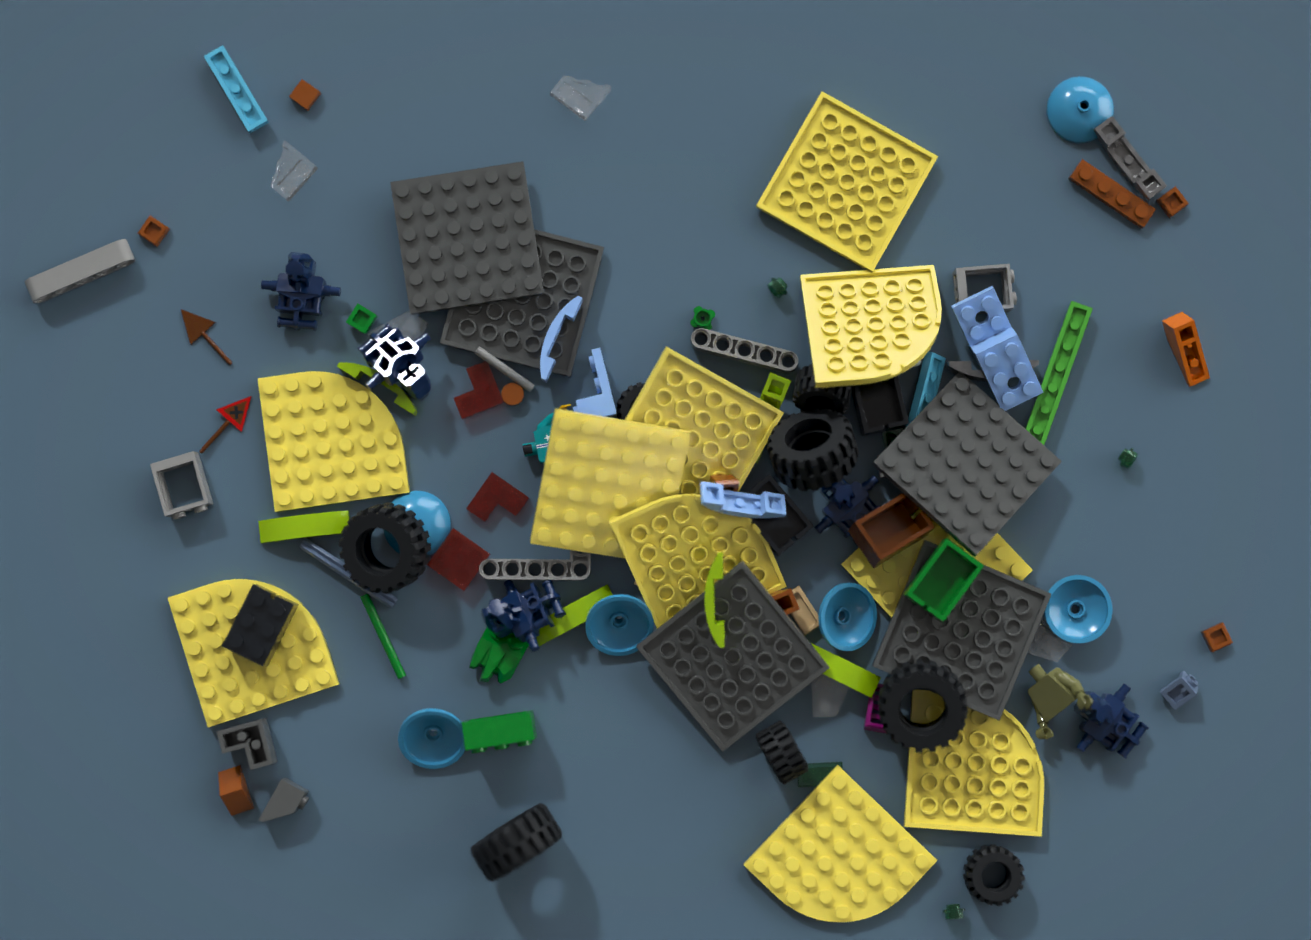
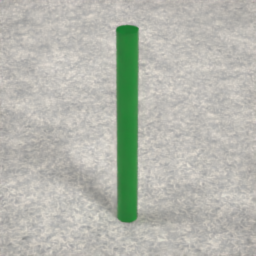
[360,594,406,679]

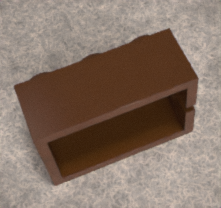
[848,493,935,569]

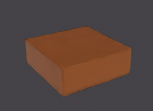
[289,79,321,111]
[1156,186,1189,218]
[137,215,170,247]
[1201,622,1233,652]

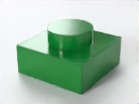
[346,303,378,335]

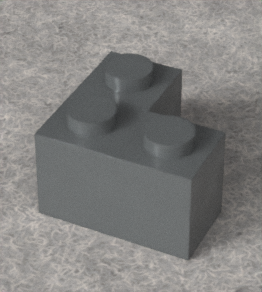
[216,718,278,770]

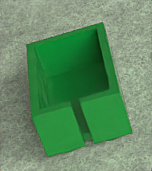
[903,538,984,622]
[462,710,537,754]

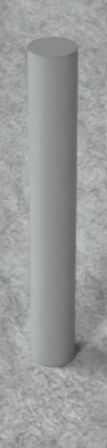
[474,346,534,392]

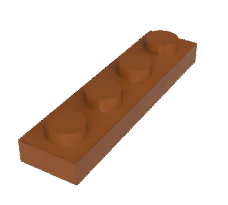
[1068,159,1156,229]

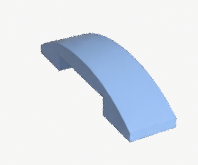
[540,296,583,383]
[700,481,786,518]

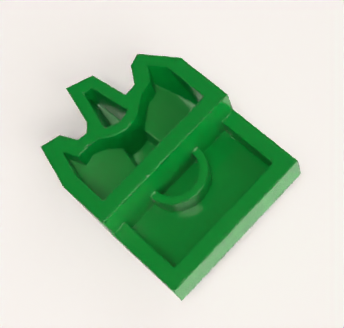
[469,624,529,684]

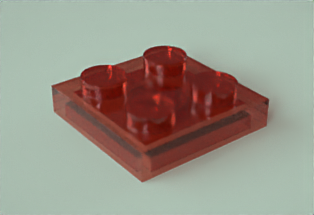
[427,528,491,591]

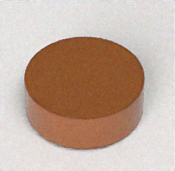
[501,383,524,406]

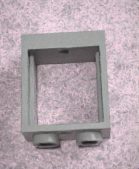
[952,264,1017,314]
[150,451,213,520]

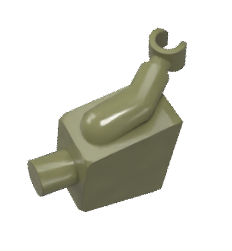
[1028,664,1093,739]

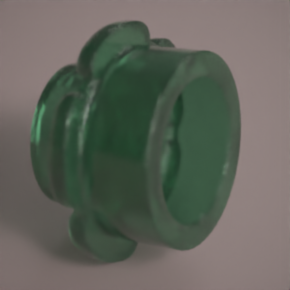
[767,278,788,298]
[1118,448,1139,469]
[942,904,965,919]

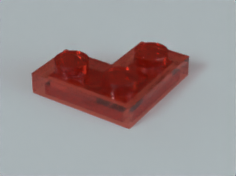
[454,361,504,420]
[466,472,529,522]

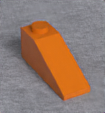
[1162,312,1210,387]

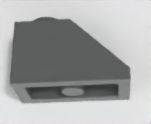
[259,777,309,822]

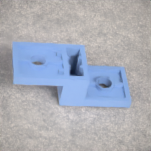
[951,286,1044,411]
[573,348,617,418]

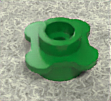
[690,306,715,330]

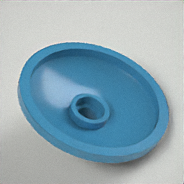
[1047,77,1114,143]
[383,491,451,556]
[1044,575,1113,643]
[818,583,877,651]
[585,594,654,656]
[398,709,465,769]

